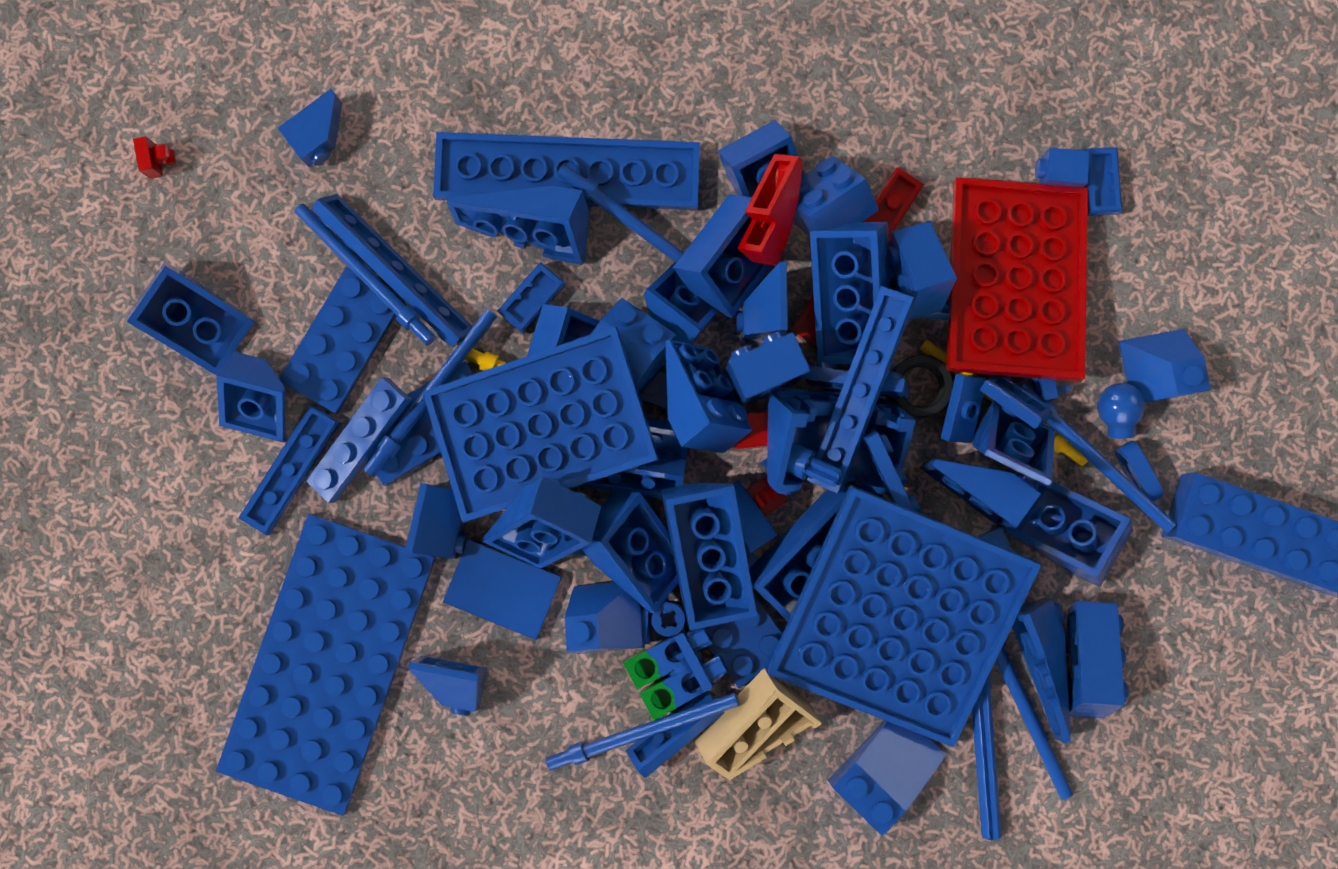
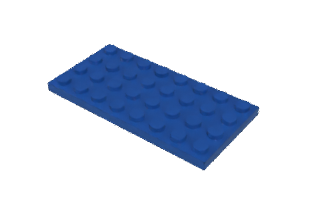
[215,514,436,816]

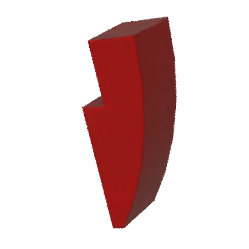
[738,154,803,266]

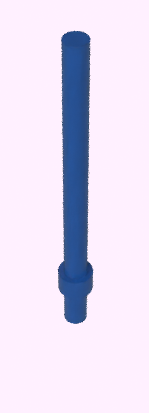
[557,163,684,263]
[295,203,436,346]
[363,309,497,477]
[1021,384,1176,533]
[996,642,1073,800]
[546,693,739,771]

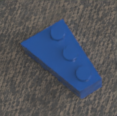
[1066,601,1128,718]

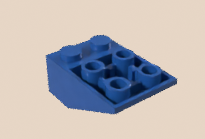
[665,339,752,453]

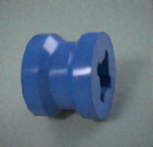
[652,602,685,637]

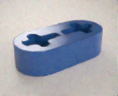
[1115,441,1163,501]

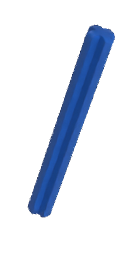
[972,676,1002,840]

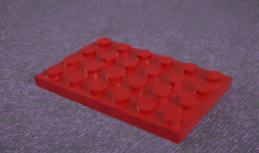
[946,177,1088,382]

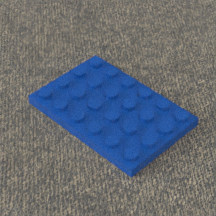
[423,327,659,523]

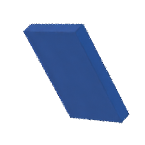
[443,540,562,640]

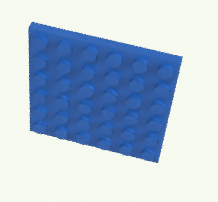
[767,485,1041,747]

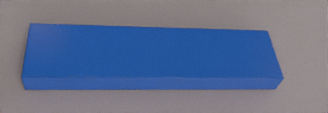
[238,404,341,535]

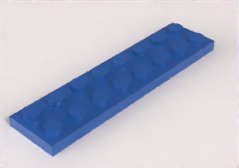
[433,132,700,210]

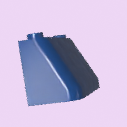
[767,389,916,497]

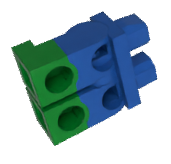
[623,627,728,721]

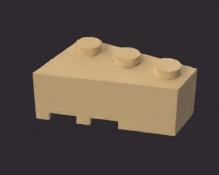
[695,668,822,780]

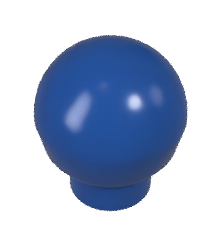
[1097,383,1146,439]

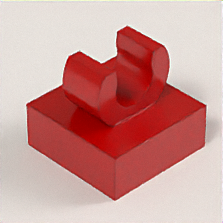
[133,136,176,179]
[746,475,789,517]

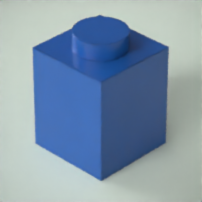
[1035,148,1090,187]

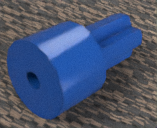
[786,443,843,486]

